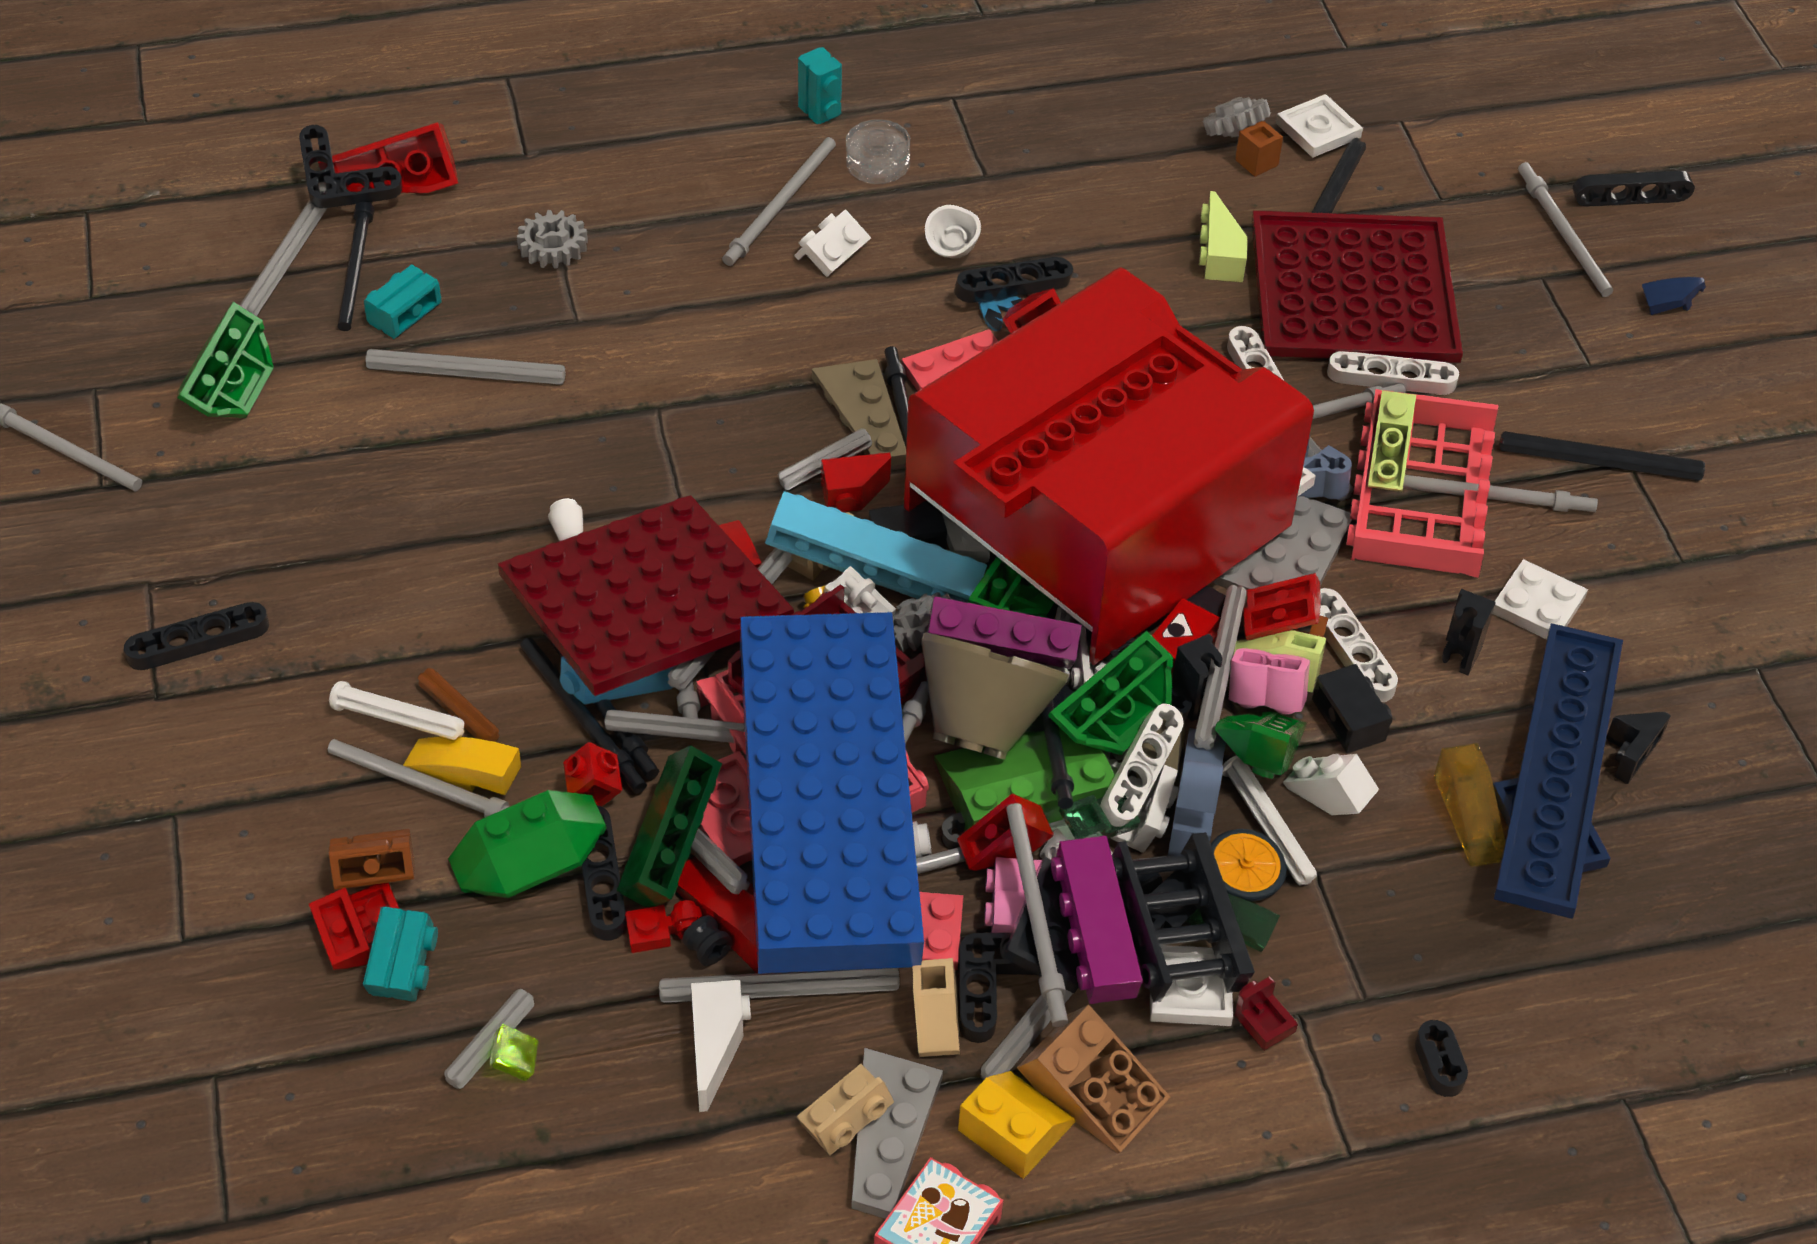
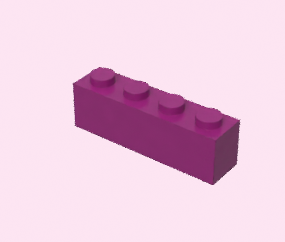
[926,597,1082,669]
[1051,836,1143,1004]

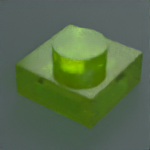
[490,1024,538,1081]

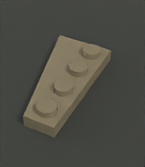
[812,359,906,466]

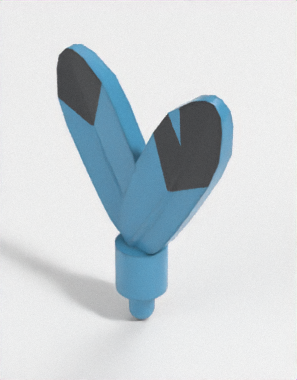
[978,296,1023,331]

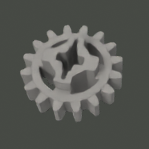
[1203,97,1271,138]
[517,210,588,268]
[893,592,953,652]

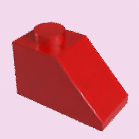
[821,452,891,512]
[957,793,1054,871]

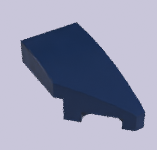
[1642,277,1706,315]

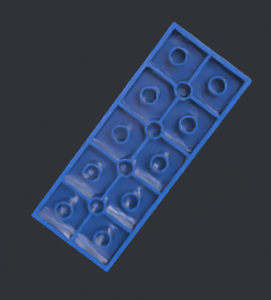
[740,612,924,974]

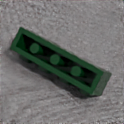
[617,745,722,908]

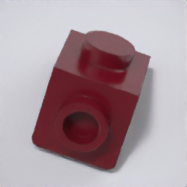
[1234,976,1298,1051]

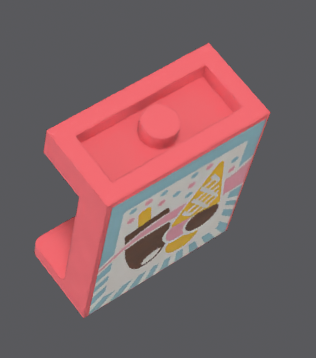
[874,1157,1003,1244]

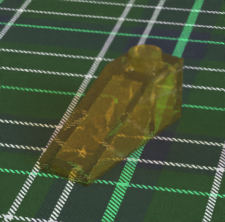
[1434,743,1505,867]

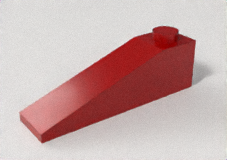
[318,122,459,193]
[676,856,758,974]

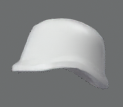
[925,205,981,259]

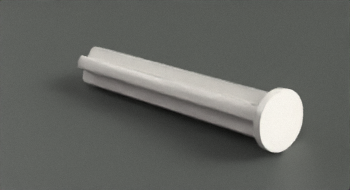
[329,681,465,740]
[1222,755,1317,885]

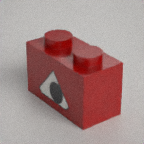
[1152,598,1220,678]

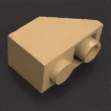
[912,958,960,1057]

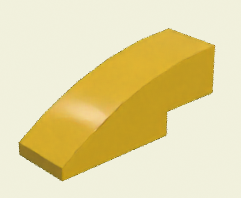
[403,736,521,795]

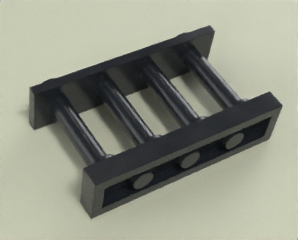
[1112,832,1255,1003]

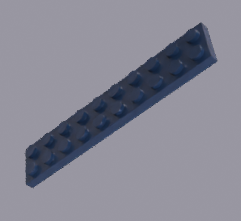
[1494,623,1623,919]

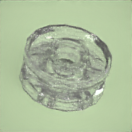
[846,120,910,184]

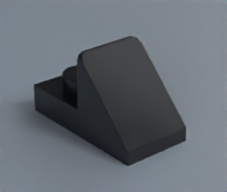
[1606,712,1671,784]

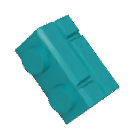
[798,47,842,124]
[364,264,442,339]
[363,906,438,1001]

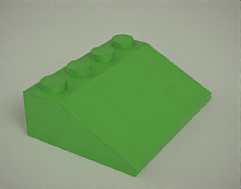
[934,727,1115,832]

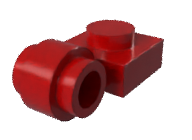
[625,900,702,953]

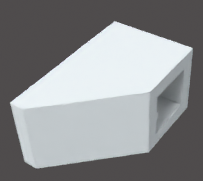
[1283,754,1379,816]

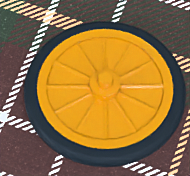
[1211,829,1287,901]

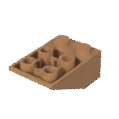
[1017,1004,1170,1153]

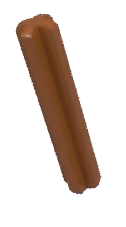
[418,668,500,742]

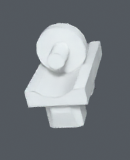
[824,566,896,615]

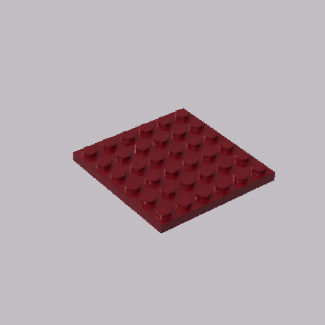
[1252,210,1463,363]
[498,495,794,696]

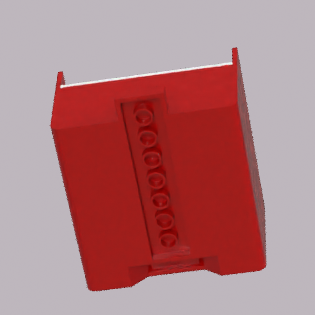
[904,267,1316,666]

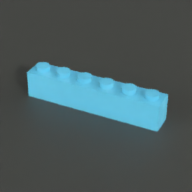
[765,491,987,603]

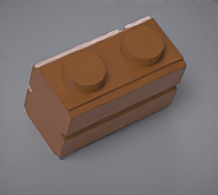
[329,829,415,890]

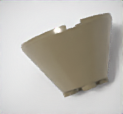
[921,633,1069,760]

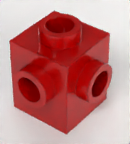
[563,742,622,807]

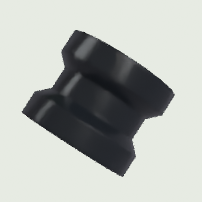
[682,915,733,966]

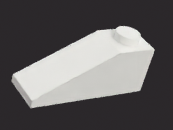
[691,980,751,1112]

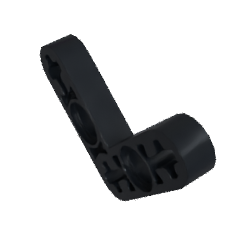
[299,125,403,208]
[959,933,1036,1043]

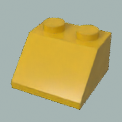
[958,1071,1075,1179]

